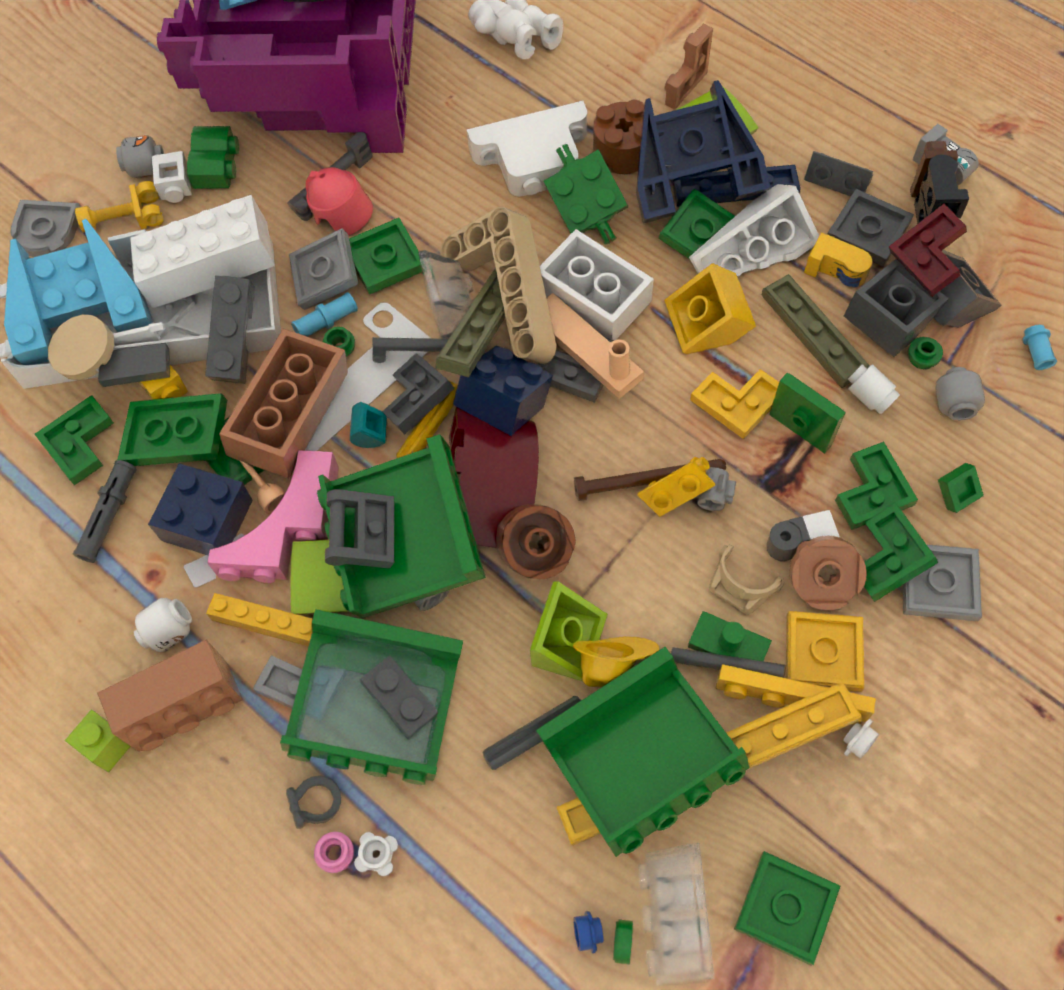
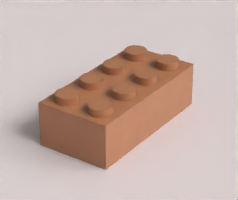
[219,328,348,479]

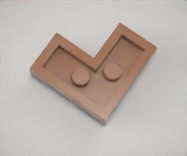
[664,23,713,110]

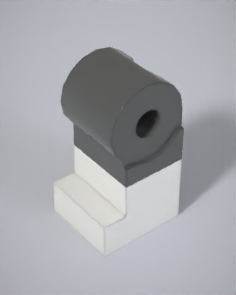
[767,510,840,561]

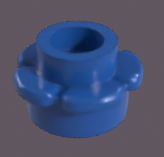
[573,911,604,954]

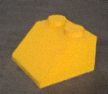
[664,263,756,354]

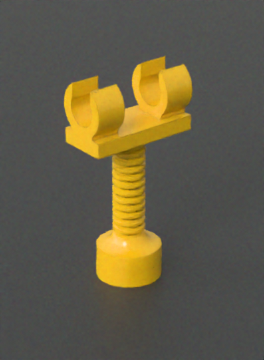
[75,181,164,233]

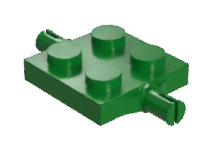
[543,144,628,245]

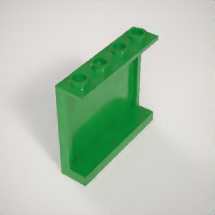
[317,434,486,619]
[536,647,750,857]

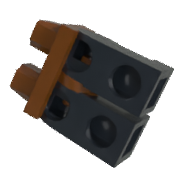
[910,141,969,224]

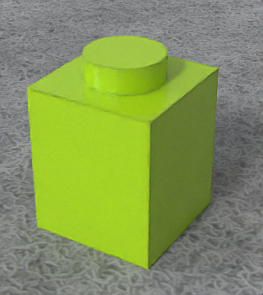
[64,709,131,772]

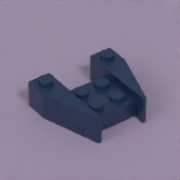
[636,80,771,223]

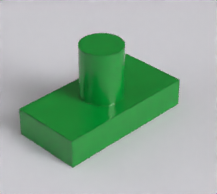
[688,611,772,661]

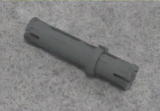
[73,460,137,563]

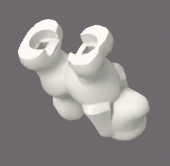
[468,0,563,59]

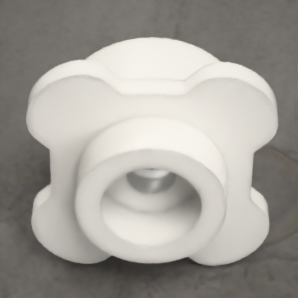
[843,719,879,759]
[354,832,398,876]

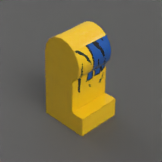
[804,232,873,287]

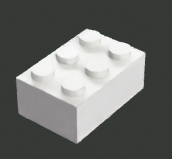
[540,229,654,340]

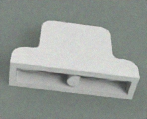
[467,101,587,197]

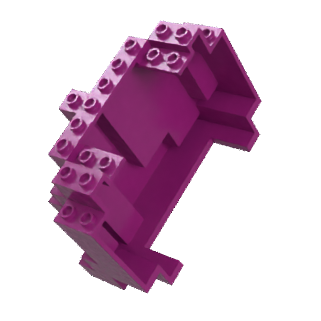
[157,0,416,153]

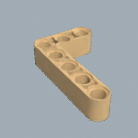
[440,207,556,364]

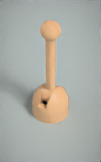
[239,460,285,513]

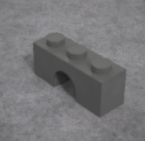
[205,275,255,384]

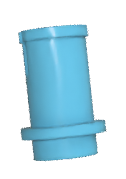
[1022,325,1057,370]

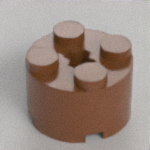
[593,99,644,174]
[496,504,576,580]

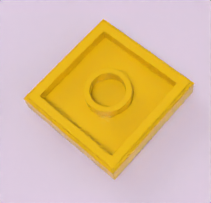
[786,611,864,692]

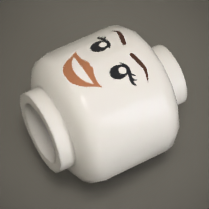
[134,598,192,652]

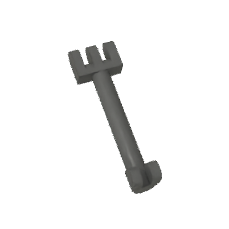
[287,132,373,221]
[372,337,485,363]

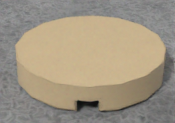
[48,314,114,380]

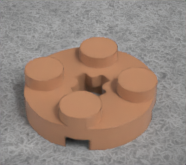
[789,536,867,610]

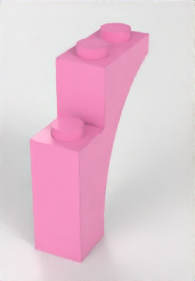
[207,450,339,583]

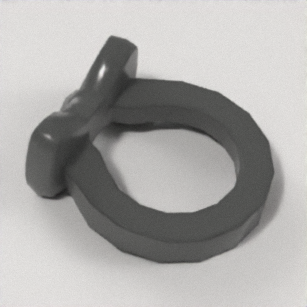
[286,776,341,829]

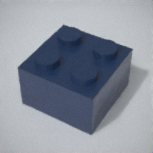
[453,345,553,436]
[148,463,253,556]

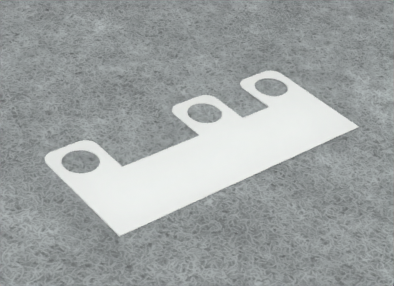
[305,302,430,451]

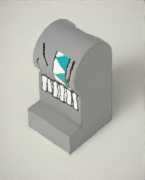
[913,124,979,185]

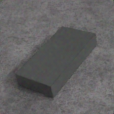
[98,343,170,387]

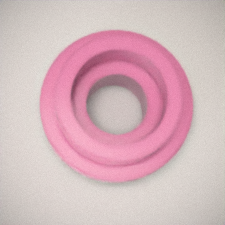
[314,832,354,873]

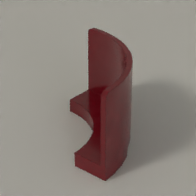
[449,407,539,548]

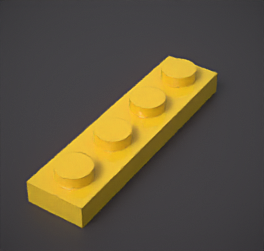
[715,664,876,725]

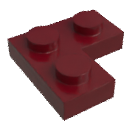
[889,204,967,297]

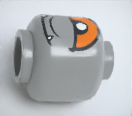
[116,135,164,178]

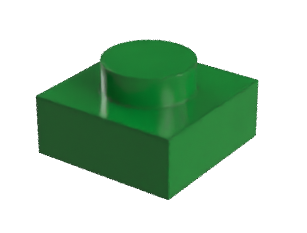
[938,463,984,513]

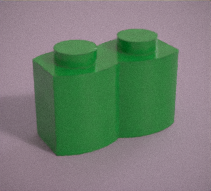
[187,126,239,189]

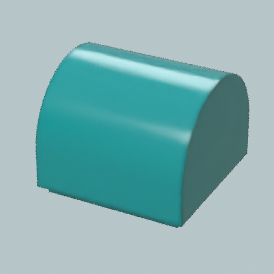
[350,402,387,448]

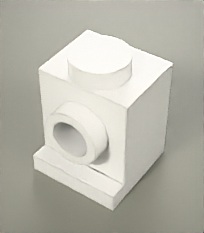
[152,151,192,203]

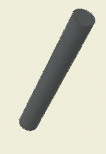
[671,647,786,678]

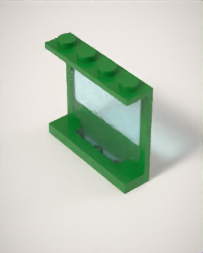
[280,609,463,785]

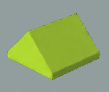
[530,581,608,681]

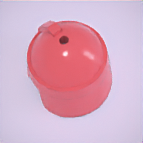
[305,167,373,235]

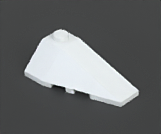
[689,184,819,276]

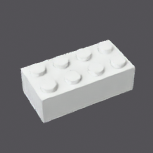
[130,195,275,309]

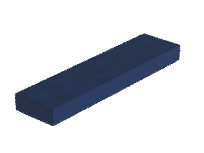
[672,164,801,207]

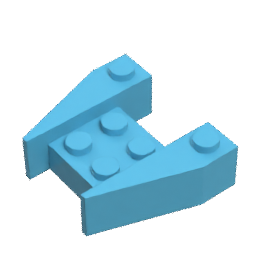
[4,219,153,365]

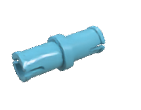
[291,292,358,337]

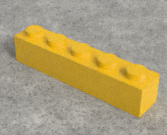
[206,593,313,647]

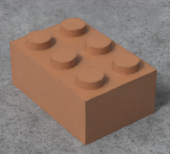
[97,639,243,752]

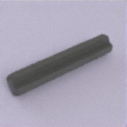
[483,696,581,770]

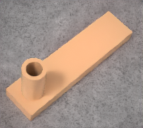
[546,293,644,399]

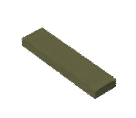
[761,274,870,388]

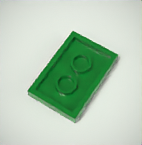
[117,393,228,466]

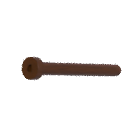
[574,459,726,501]

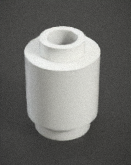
[848,364,900,414]

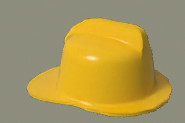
[573,636,659,687]

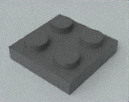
[827,189,914,267]

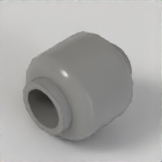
[935,367,985,421]

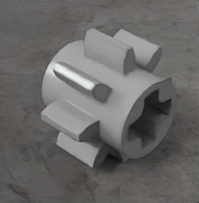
[695,467,736,511]

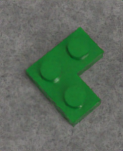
[35,395,114,485]
[835,441,918,530]
[864,503,938,602]

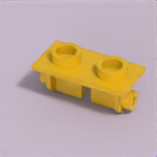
[637,457,715,517]

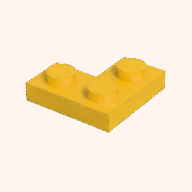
[690,369,779,439]

